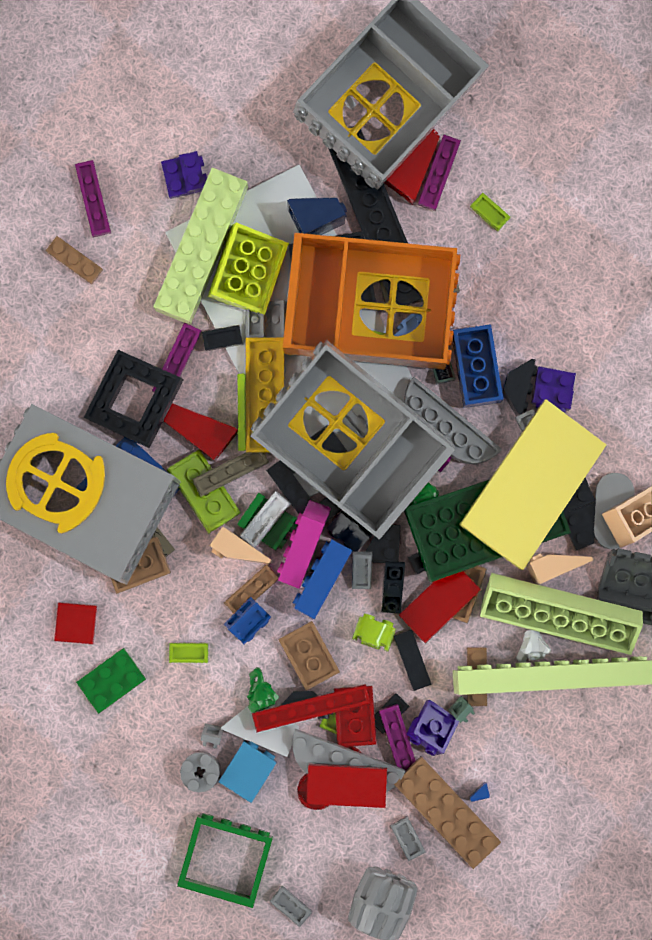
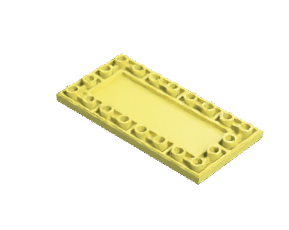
[460,399,606,570]

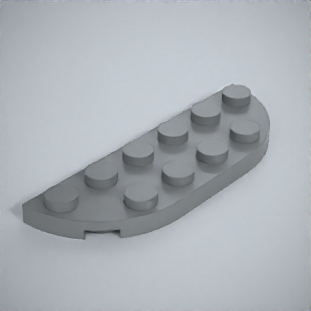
[404,377,502,464]
[292,729,405,792]

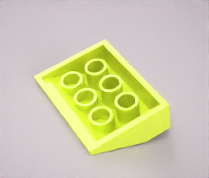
[207,222,289,315]

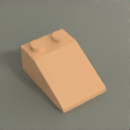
[602,486,652,548]
[209,527,272,565]
[526,553,593,585]

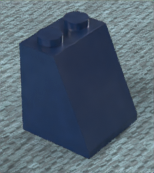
[287,197,347,235]

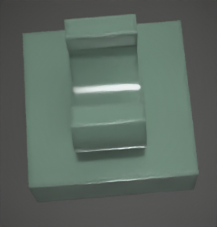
[448,696,475,723]

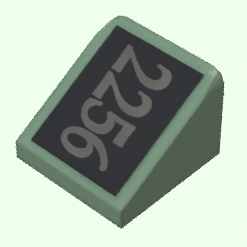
[432,362,456,385]

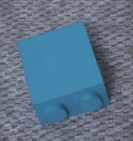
[219,740,277,803]

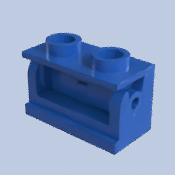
[224,597,271,645]

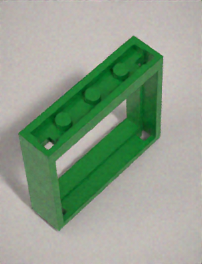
[177,813,273,908]

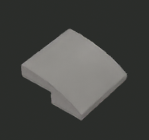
[246,300,287,338]

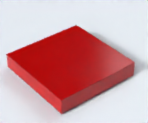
[54,603,97,645]

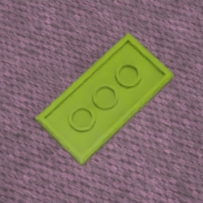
[167,450,241,534]

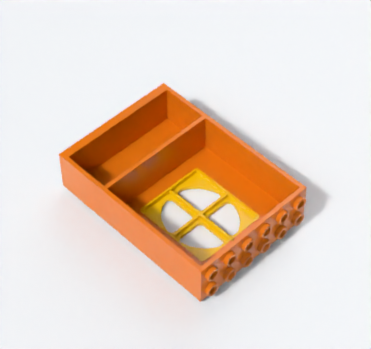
[283,233,461,370]

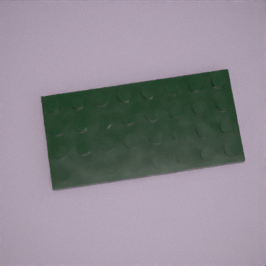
[404,479,571,583]

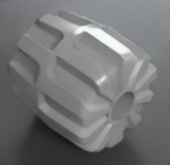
[348,866,418,940]

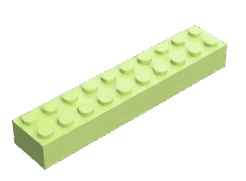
[453,656,652,695]

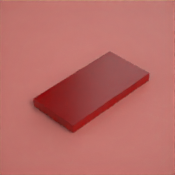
[399,571,481,644]
[307,764,387,808]

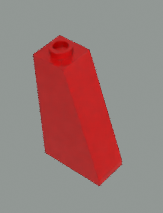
[384,129,440,205]
[163,403,238,462]

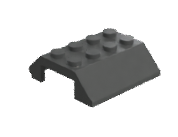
[596,548,652,625]

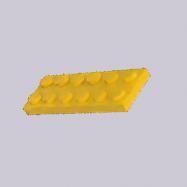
[246,337,284,453]

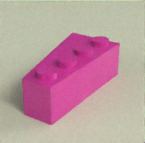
[277,500,331,589]

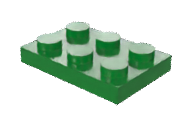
[76,648,146,714]

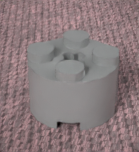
[180,751,221,793]

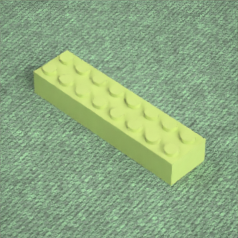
[153,168,248,325]
[480,573,643,655]

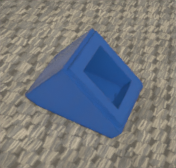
[469,782,490,802]

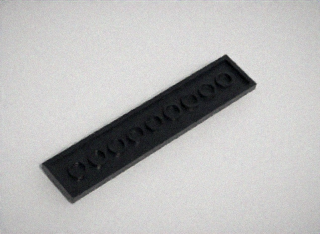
[327,126,423,306]

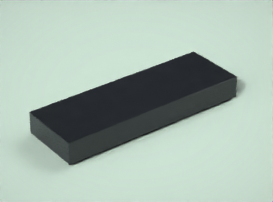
[394,630,432,691]

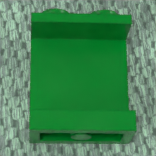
[237,492,297,551]

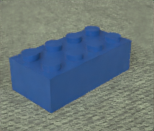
[452,324,503,408]
[293,540,352,620]

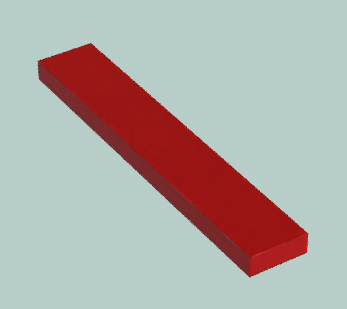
[252,684,371,733]

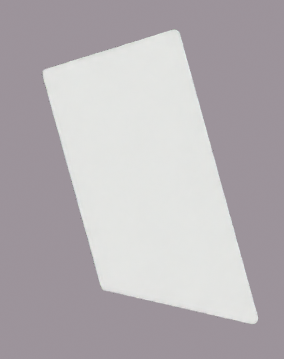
[221,706,299,757]

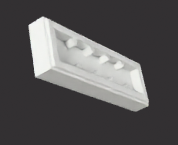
[240,491,291,548]

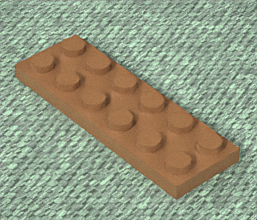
[394,756,501,869]

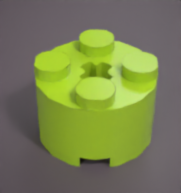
[352,613,396,652]

